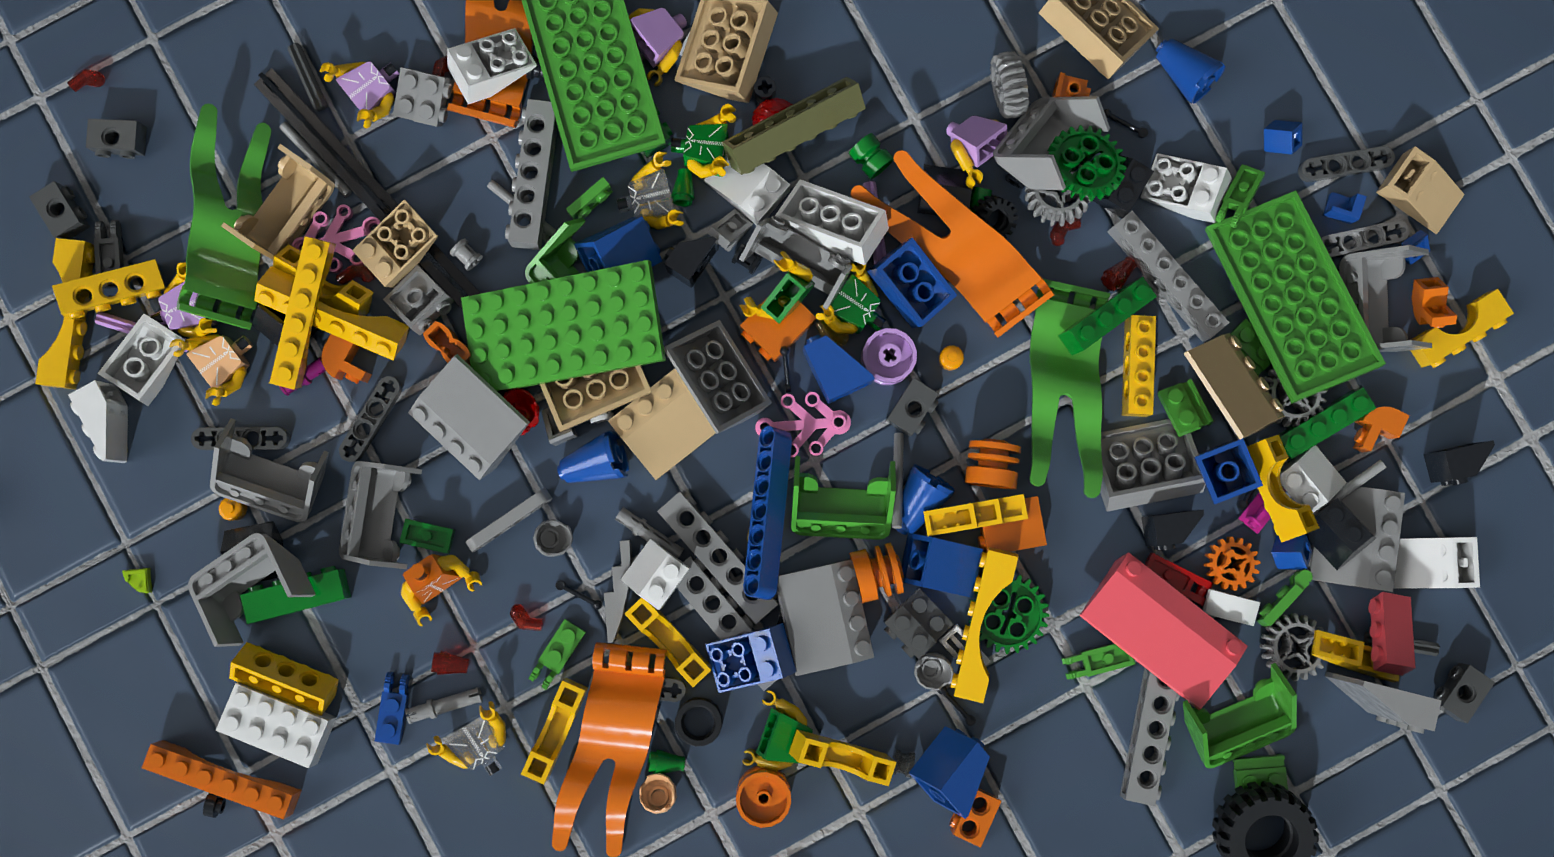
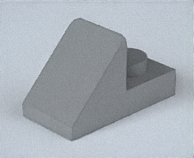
[707,209,753,252]

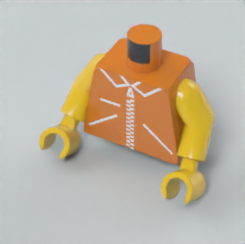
[401,554,482,626]

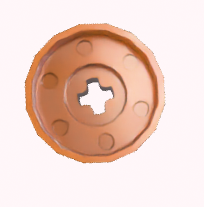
[964,439,1021,489]
[849,542,904,603]

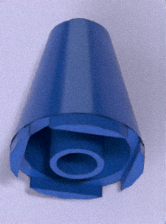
[1156,39,1226,104]
[557,430,629,483]
[896,464,955,535]

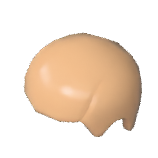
[639,773,677,814]

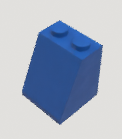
[574,216,662,272]
[803,334,875,404]
[1194,438,1263,504]
[901,533,983,598]
[909,726,990,819]

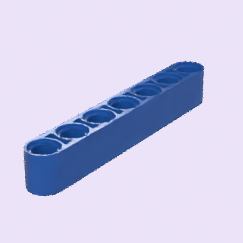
[743,426,792,600]

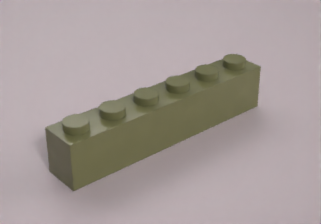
[722,77,866,175]

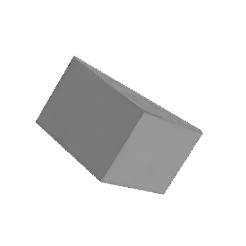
[541,408,578,446]

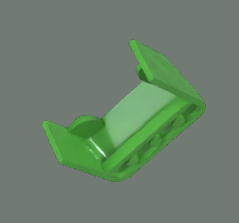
[525,217,586,284]
[791,456,896,540]
[1183,663,1297,768]

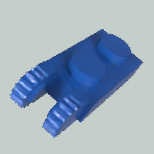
[374,672,410,745]

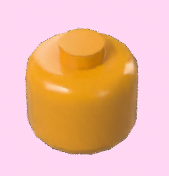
[939,345,964,371]
[219,498,247,521]

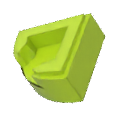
[122,568,152,593]

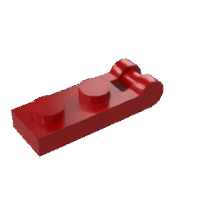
[1144,553,1213,606]

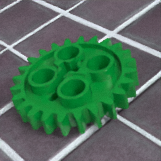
[1047,125,1127,202]
[967,574,1049,654]

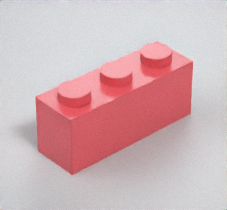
[1368,592,1416,676]

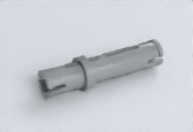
[615,507,684,558]
[405,687,483,724]

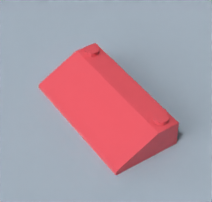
[1079,552,1248,710]

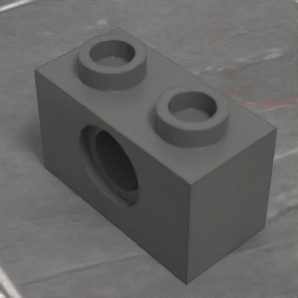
[86,119,147,159]
[29,181,90,239]
[886,378,939,437]
[1434,663,1495,724]

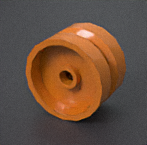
[736,765,791,828]

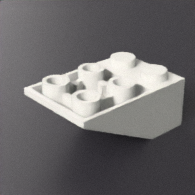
[447,28,537,104]
[1140,153,1232,223]
[68,380,128,463]
[1394,537,1480,589]

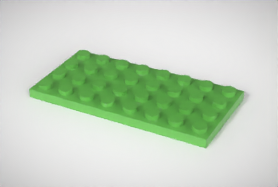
[522,0,666,172]
[1205,190,1386,404]
[461,260,666,392]

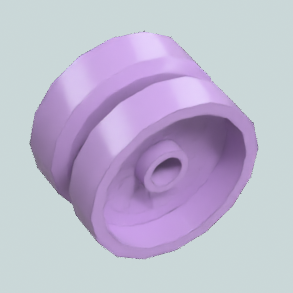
[861,328,917,385]

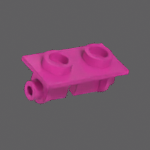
[1238,487,1286,534]

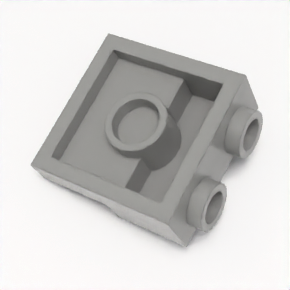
[393,67,452,127]
[383,265,454,335]

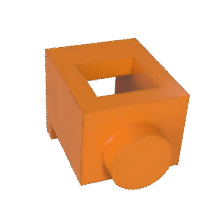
[1052,72,1091,97]

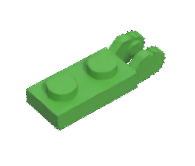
[1215,164,1265,228]
[1256,569,1313,627]
[528,619,586,690]
[1061,643,1136,679]

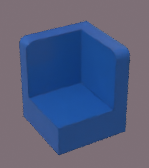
[1264,120,1302,154]
[1323,192,1367,224]
[1271,534,1312,570]

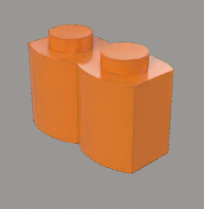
[423,321,471,366]

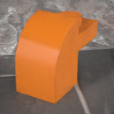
[1412,277,1457,328]
[322,334,372,384]
[1353,406,1410,453]

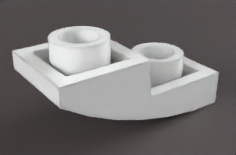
[1203,589,1260,626]

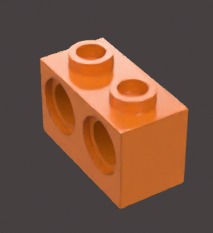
[949,788,1002,848]

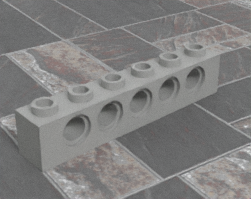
[505,99,558,250]
[1108,211,1230,342]
[657,492,778,624]
[677,556,777,691]
[1120,667,1180,806]

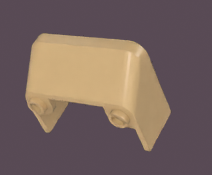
[221,144,335,260]

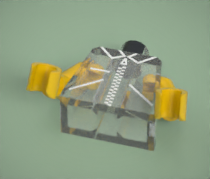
[616,152,684,230]
[426,701,506,776]

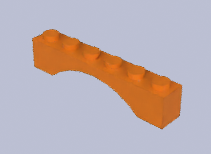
[142,740,302,820]

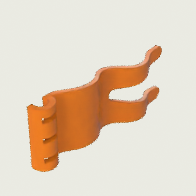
[447,0,533,128]
[851,150,1054,338]
[552,642,668,857]

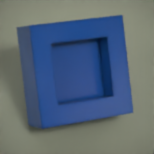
[1401,230,1430,265]

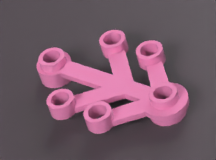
[291,204,381,273]
[755,392,851,458]

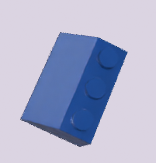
[867,237,957,328]

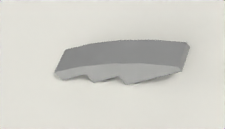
[604,540,632,643]

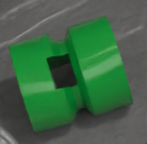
[848,133,894,180]

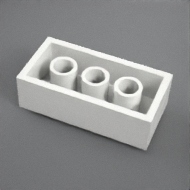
[775,179,889,265]
[216,682,337,768]

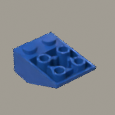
[705,623,796,693]

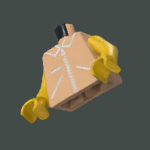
[169,334,253,406]

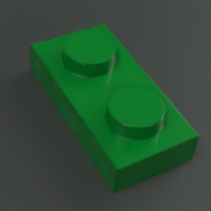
[399,519,455,554]

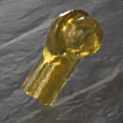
[815,320,849,346]

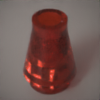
[1101,257,1137,291]
[431,650,469,675]

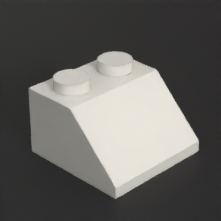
[1280,445,1347,513]
[620,539,691,610]

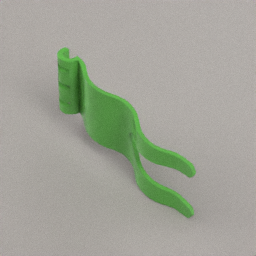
[177,103,271,330]
[1029,279,1110,498]

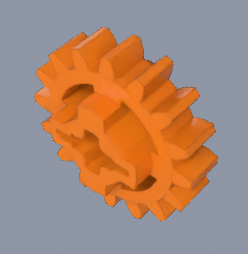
[1204,537,1261,591]

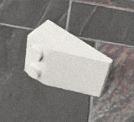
[704,155,790,226]
[97,314,185,406]

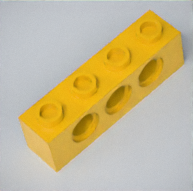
[52,259,166,319]
[1122,315,1156,417]
[229,642,339,716]

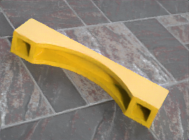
[269,236,336,390]
[35,238,95,390]
[254,266,409,361]
[951,547,1018,703]

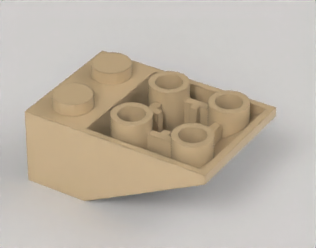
[1376,146,1465,234]
[352,200,438,288]

